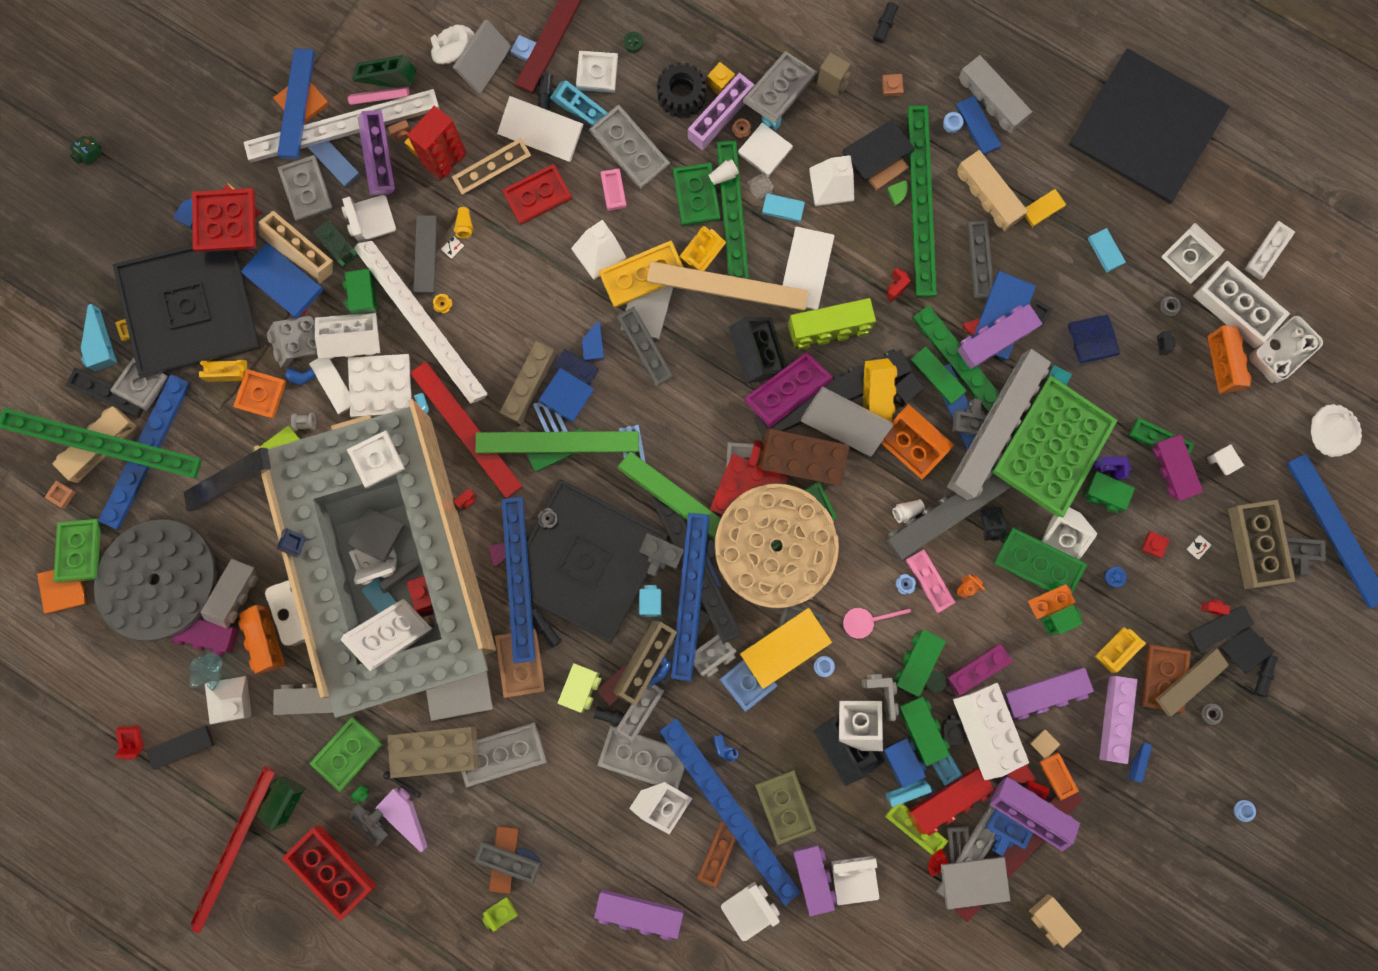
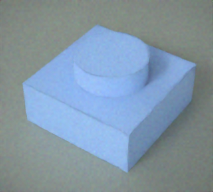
[510,35,536,62]

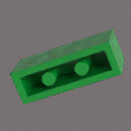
[893,629,946,697]
[898,697,950,766]

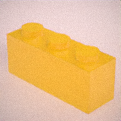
[863,358,897,422]

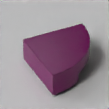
[489,542,506,567]

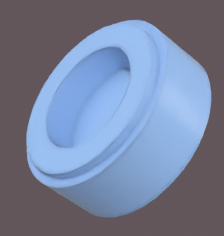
[943,112,963,133]

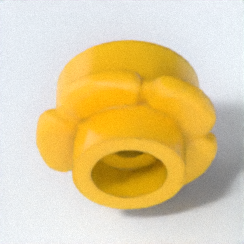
[433,294,452,313]

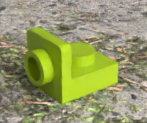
[482,897,518,932]

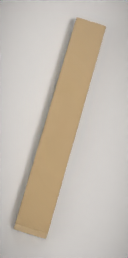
[647,261,809,311]

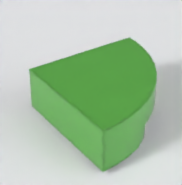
[887,180,908,207]

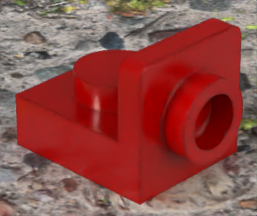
[886,268,911,303]

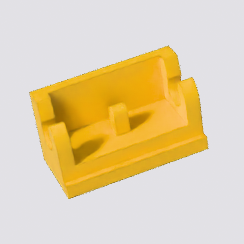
[679,226,726,271]
[199,360,247,382]
[1095,627,1146,673]

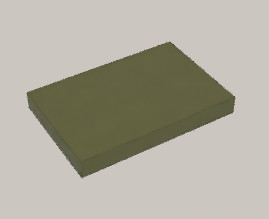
[755,770,817,846]

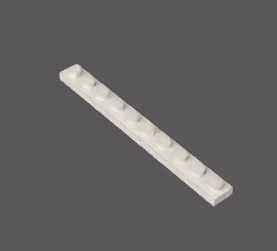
[244,89,440,163]
[354,241,488,404]

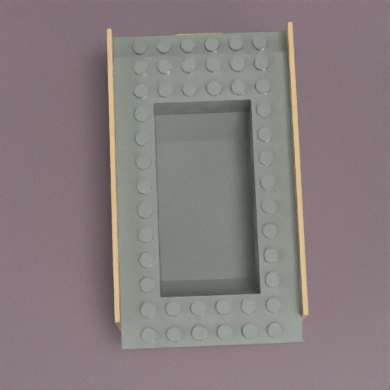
[254,399,497,718]

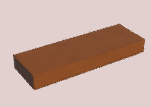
[697,820,736,888]
[489,826,519,894]

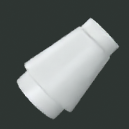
[709,159,739,185]
[893,499,925,523]

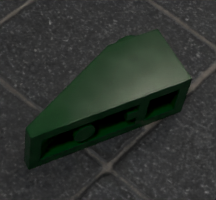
[352,55,417,88]

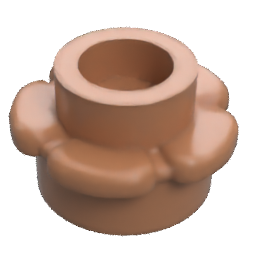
[732,119,751,138]

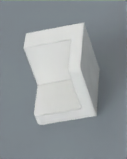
[1207,445,1244,475]

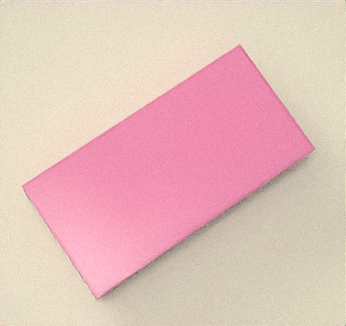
[600,168,627,211]

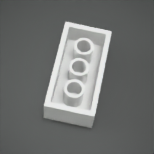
[1193,261,1290,349]
[953,683,1029,780]

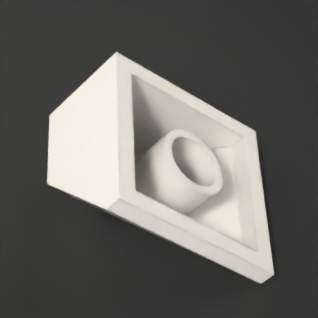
[809,156,854,207]
[571,220,626,280]
[1041,507,1097,560]
[205,676,252,724]
[629,782,692,834]

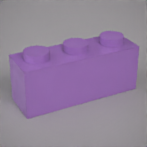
[792,844,837,916]

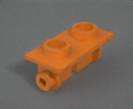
[957,574,985,598]
[1028,584,1075,619]

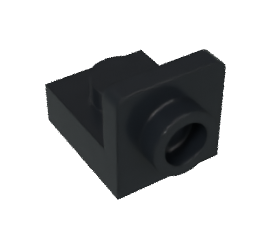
[980,507,1007,541]
[942,715,966,745]

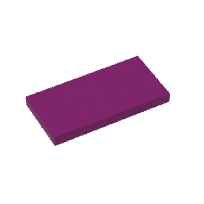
[744,352,833,428]

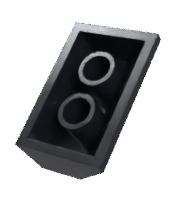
[729,317,787,383]
[813,714,884,786]

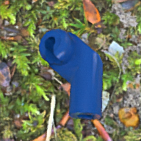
[285,368,316,385]
[649,657,671,686]
[713,735,739,761]

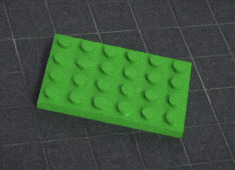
[992,375,1118,518]

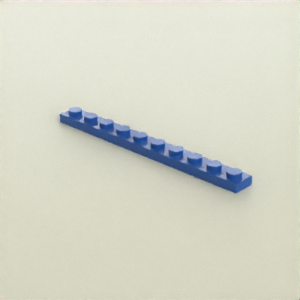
[659,718,801,906]

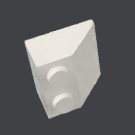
[1161,223,1225,284]
[839,701,883,751]

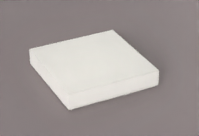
[576,51,618,93]
[738,123,793,177]
[347,431,406,489]

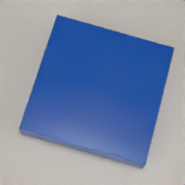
[538,368,594,423]

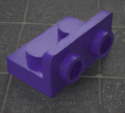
[1090,457,1131,481]

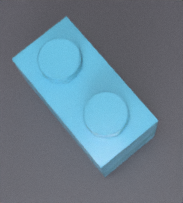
[639,585,662,617]

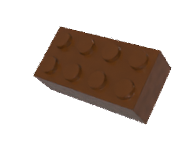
[757,427,850,486]

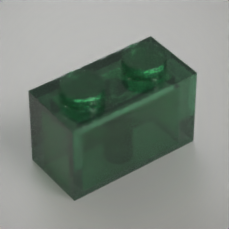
[313,220,359,268]

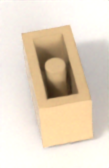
[1029,894,1082,948]

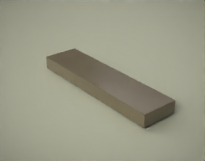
[1156,648,1229,716]

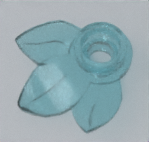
[189,652,222,691]

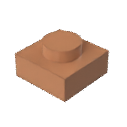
[882,74,904,97]
[388,120,411,142]
[44,480,76,509]

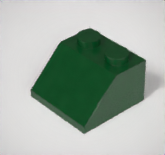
[257,776,306,830]

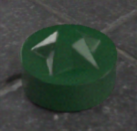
[623,32,643,53]

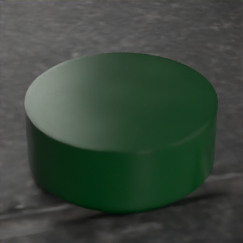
[925,671,947,692]

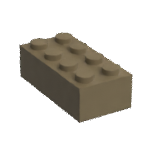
[1228,500,1296,589]
[387,726,479,778]

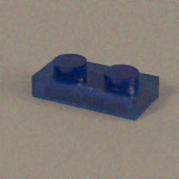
[554,349,599,386]

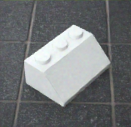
[315,313,380,359]

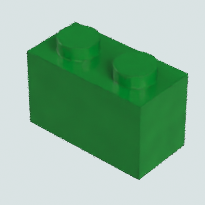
[343,269,378,314]
[1082,472,1135,514]
[1041,605,1083,636]

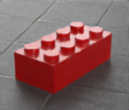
[407,105,466,181]
[282,825,377,921]

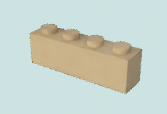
[452,138,531,195]
[957,150,1028,231]
[259,211,333,285]
[52,406,137,484]

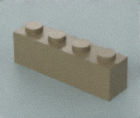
[499,341,556,426]
[612,621,677,705]

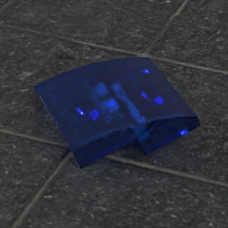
[1068,314,1120,364]

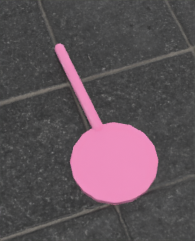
[843,608,911,639]

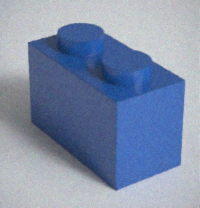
[883,738,926,788]

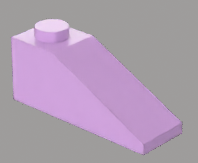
[375,788,428,852]

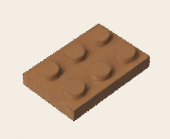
[495,629,546,698]

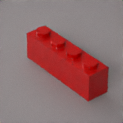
[906,767,995,836]

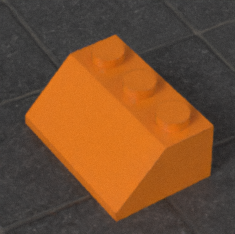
[1207,325,1251,394]
[881,404,954,480]
[238,605,285,674]

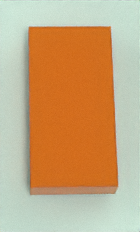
[1039,752,1079,801]

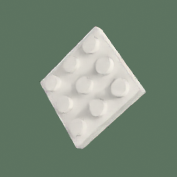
[348,354,412,418]

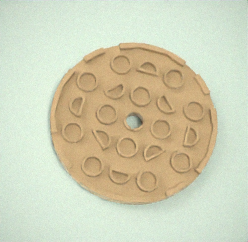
[714,484,839,608]

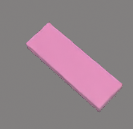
[348,86,410,105]
[906,549,956,613]

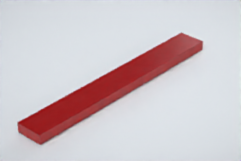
[410,361,523,499]
[190,766,275,934]

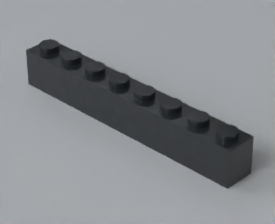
[754,349,912,439]

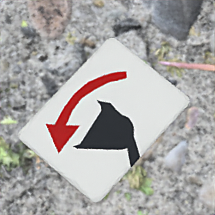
[1187,535,1211,559]

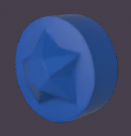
[1104,567,1127,588]

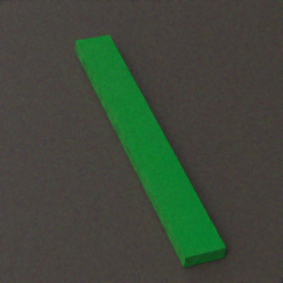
[717,141,749,279]

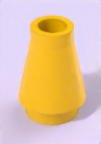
[454,207,474,239]

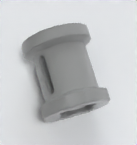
[291,413,316,431]

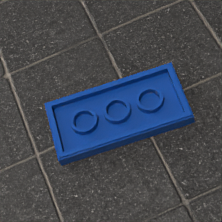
[241,243,324,319]
[973,271,1036,361]

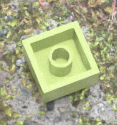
[558,663,601,713]

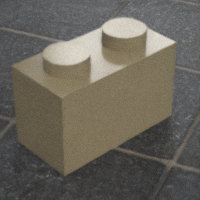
[817,52,851,97]

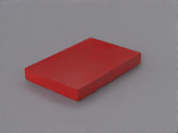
[502,164,572,226]

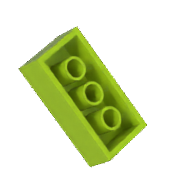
[788,298,876,350]

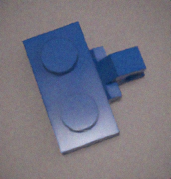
[985,809,1033,856]

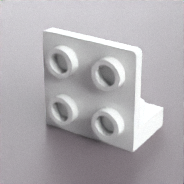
[831,856,879,905]

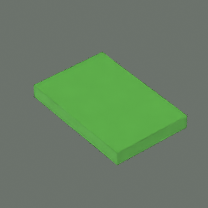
[53,519,101,583]
[309,716,384,792]

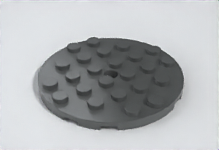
[94,519,217,642]

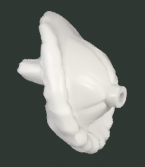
[431,25,475,64]
[1311,404,1362,457]

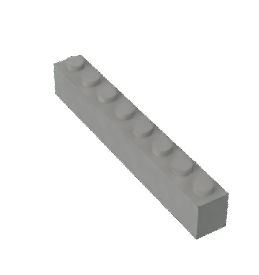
[947,349,1051,500]

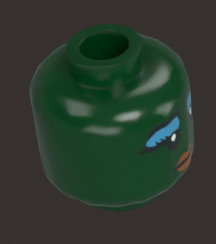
[70,136,102,166]

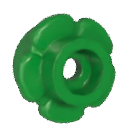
[350,785,369,804]

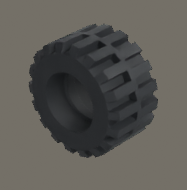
[657,62,706,118]

